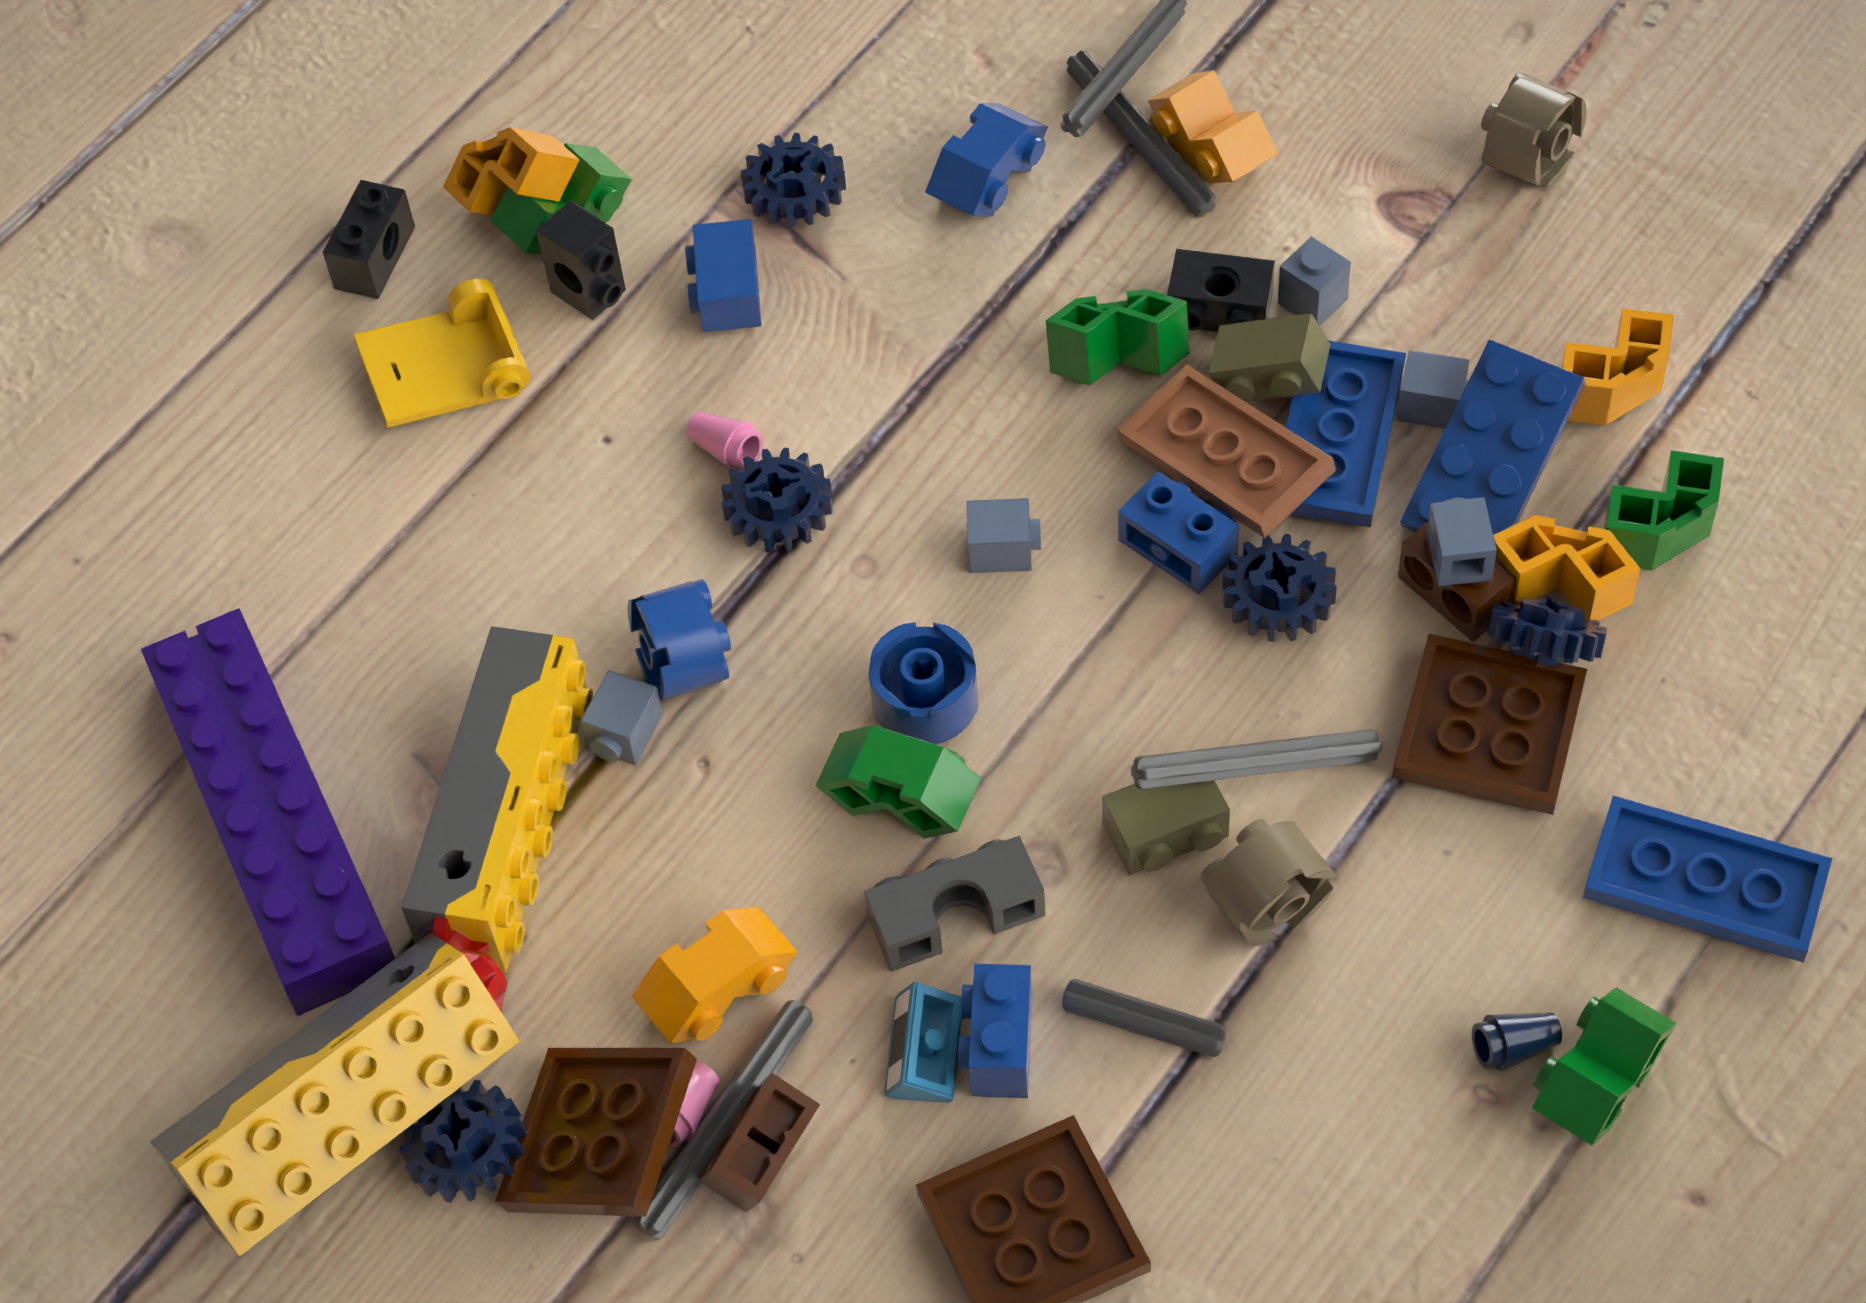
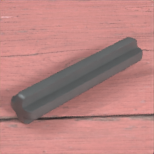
[1062,979,1226,1057]

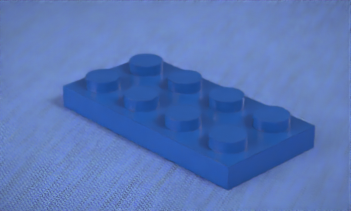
[1400,339,1585,535]
[1286,340,1406,527]
[1582,795,1833,963]

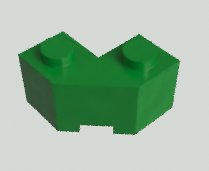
[490,143,632,255]
[1045,289,1190,386]
[1604,450,1724,571]
[815,725,981,839]
[1532,987,1676,1145]

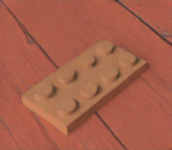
[1116,364,1336,539]

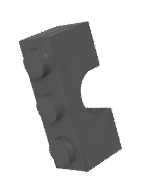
[864,835,1046,972]

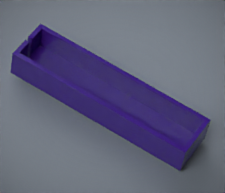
[141,608,395,1016]

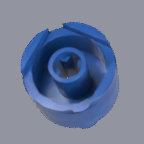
[627,579,731,700]
[869,622,979,745]

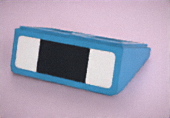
[884,982,962,1103]

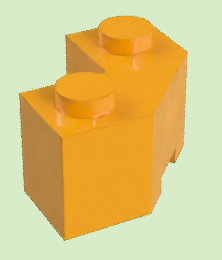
[1147,70,1278,183]
[443,127,579,215]
[1561,308,1674,426]
[1493,515,1641,621]
[631,906,798,1044]

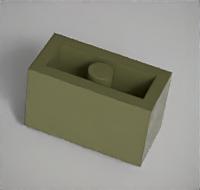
[1208,313,1331,402]
[1102,780,1230,875]

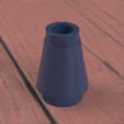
[1472,1012,1562,1071]

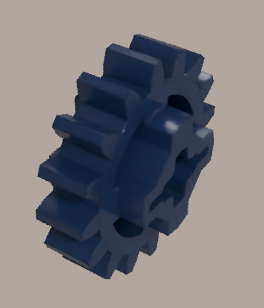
[741,133,846,228]
[721,448,833,552]
[1222,534,1337,642]
[1487,596,1607,667]
[399,1080,527,1203]

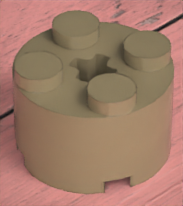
[1481,72,1587,187]
[1200,819,1336,946]

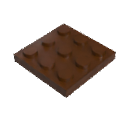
[1392,634,1587,815]
[495,1048,697,1217]
[916,1115,1151,1303]

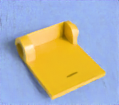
[353,278,531,428]

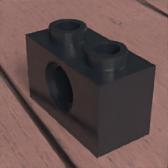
[322,180,415,299]
[536,200,626,320]
[1167,249,1275,332]

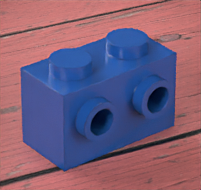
[685,219,762,332]
[1118,471,1239,594]
[958,964,1033,1098]

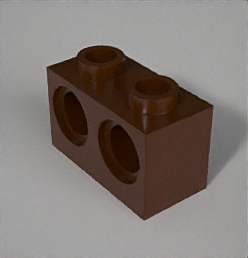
[1398,522,1516,642]
[698,1073,820,1212]

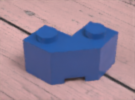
[925,103,1048,216]

